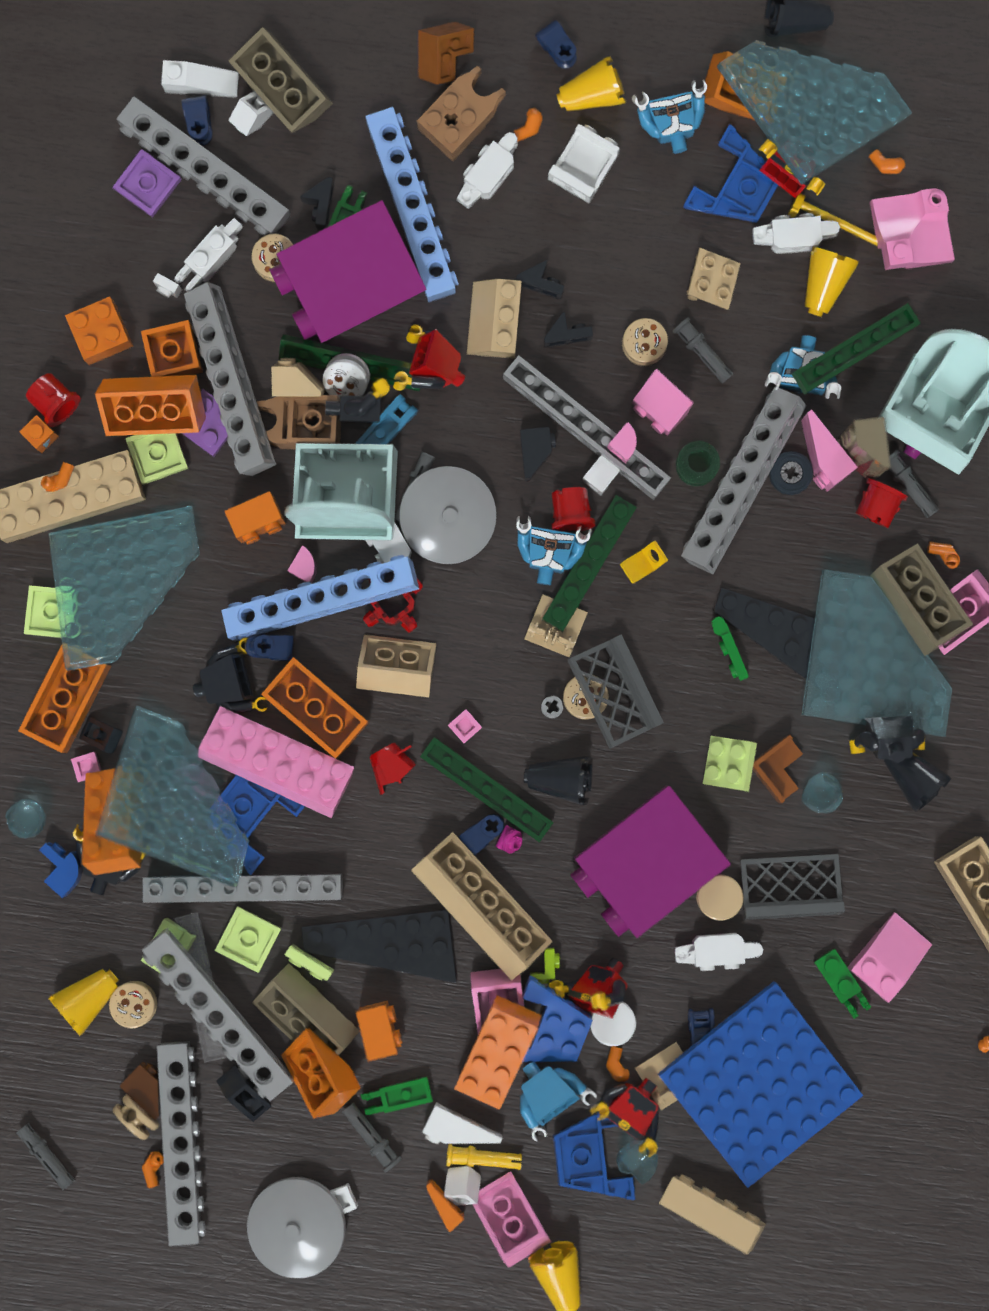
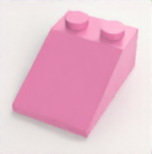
[632,369,693,436]
[801,409,857,492]
[939,569,989,655]
[847,912,932,1002]
[470,969,524,1034]
[472,1172,551,1268]

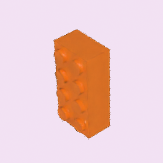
[95,375,206,436]
[18,643,111,753]
[261,657,369,759]
[82,766,143,875]
[455,995,542,1110]

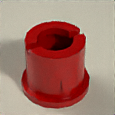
[26,373,81,427]
[855,478,908,528]
[552,487,595,533]

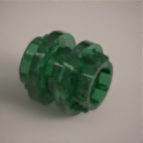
[675,441,720,487]

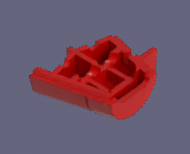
[369,742,416,795]

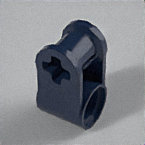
[535,20,577,69]
[182,95,213,146]
[245,635,294,661]
[458,814,504,855]
[688,1008,715,1046]

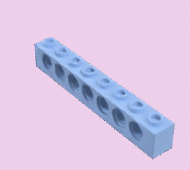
[366,107,459,302]
[221,555,419,642]

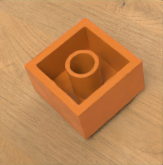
[65,297,133,365]
[141,320,203,377]
[225,491,286,545]
[356,1000,403,1061]

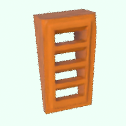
[426,1179,464,1232]

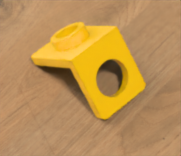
[620,541,668,583]

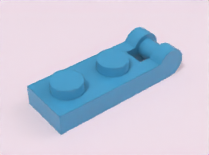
[355,394,419,444]

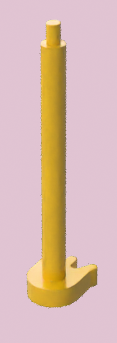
[788,193,878,246]

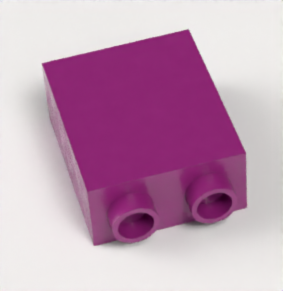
[269,200,427,343]
[570,786,731,938]

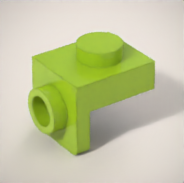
[530,948,560,984]

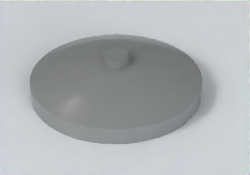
[399,466,496,564]
[247,1177,346,1278]

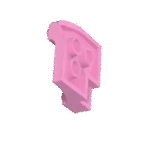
[870,188,955,270]

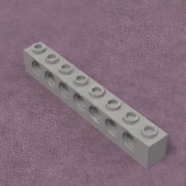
[116,96,291,236]
[184,282,276,476]
[503,355,671,500]
[681,387,807,574]
[143,874,343,903]
[142,928,293,1101]
[157,1041,206,1246]

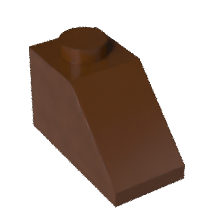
[119,1062,161,1120]

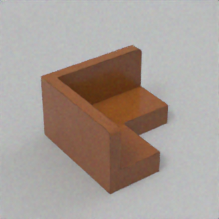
[418,22,474,85]
[753,735,803,804]

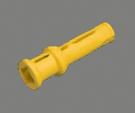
[446,1144,522,1170]

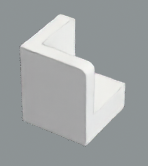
[582,455,619,496]
[444,1166,481,1206]

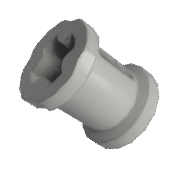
[541,696,563,718]

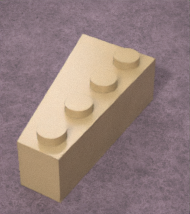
[659,1174,766,1254]

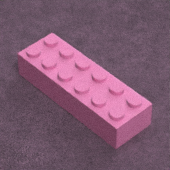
[198,706,354,818]

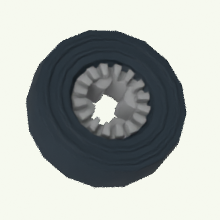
[769,451,813,495]

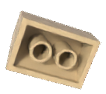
[467,279,522,359]
[356,635,436,697]

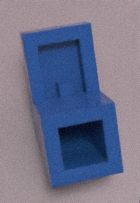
[39,842,83,898]

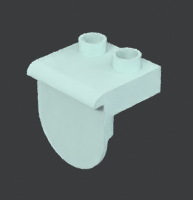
[878,329,989,475]
[285,443,398,540]

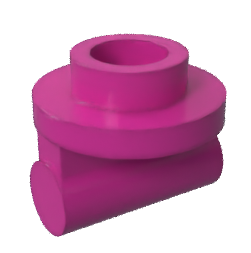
[495,825,522,854]

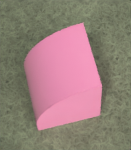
[607,422,636,464]
[288,546,316,583]

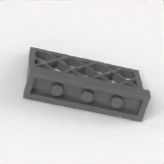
[567,634,664,749]
[740,854,845,920]

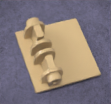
[687,248,740,310]
[525,594,588,657]
[635,1042,683,1110]

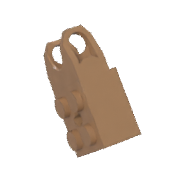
[417,66,506,161]
[257,395,341,449]

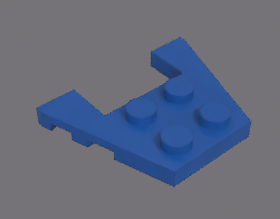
[683,124,778,223]
[208,775,305,875]
[522,976,593,1062]
[553,1112,635,1200]

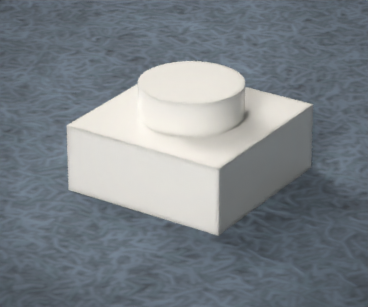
[153,273,182,298]
[330,1183,358,1214]

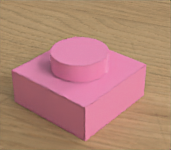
[448,710,482,743]
[71,752,102,782]

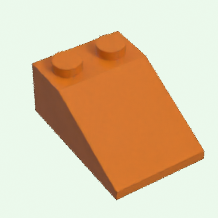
[703,51,787,125]
[281,1028,361,1119]

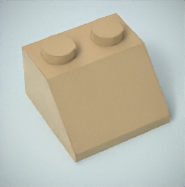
[272,358,326,397]

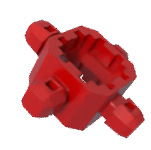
[363,578,423,633]

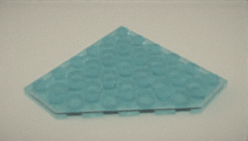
[717,40,912,185]
[49,506,200,671]
[802,569,952,737]
[95,706,249,888]

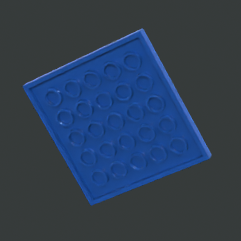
[657,981,863,1188]

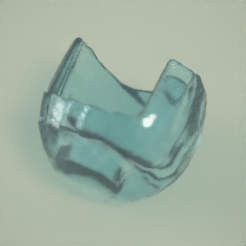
[801,772,843,814]
[5,799,47,839]
[616,1140,658,1184]

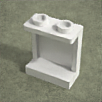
[548,124,620,203]

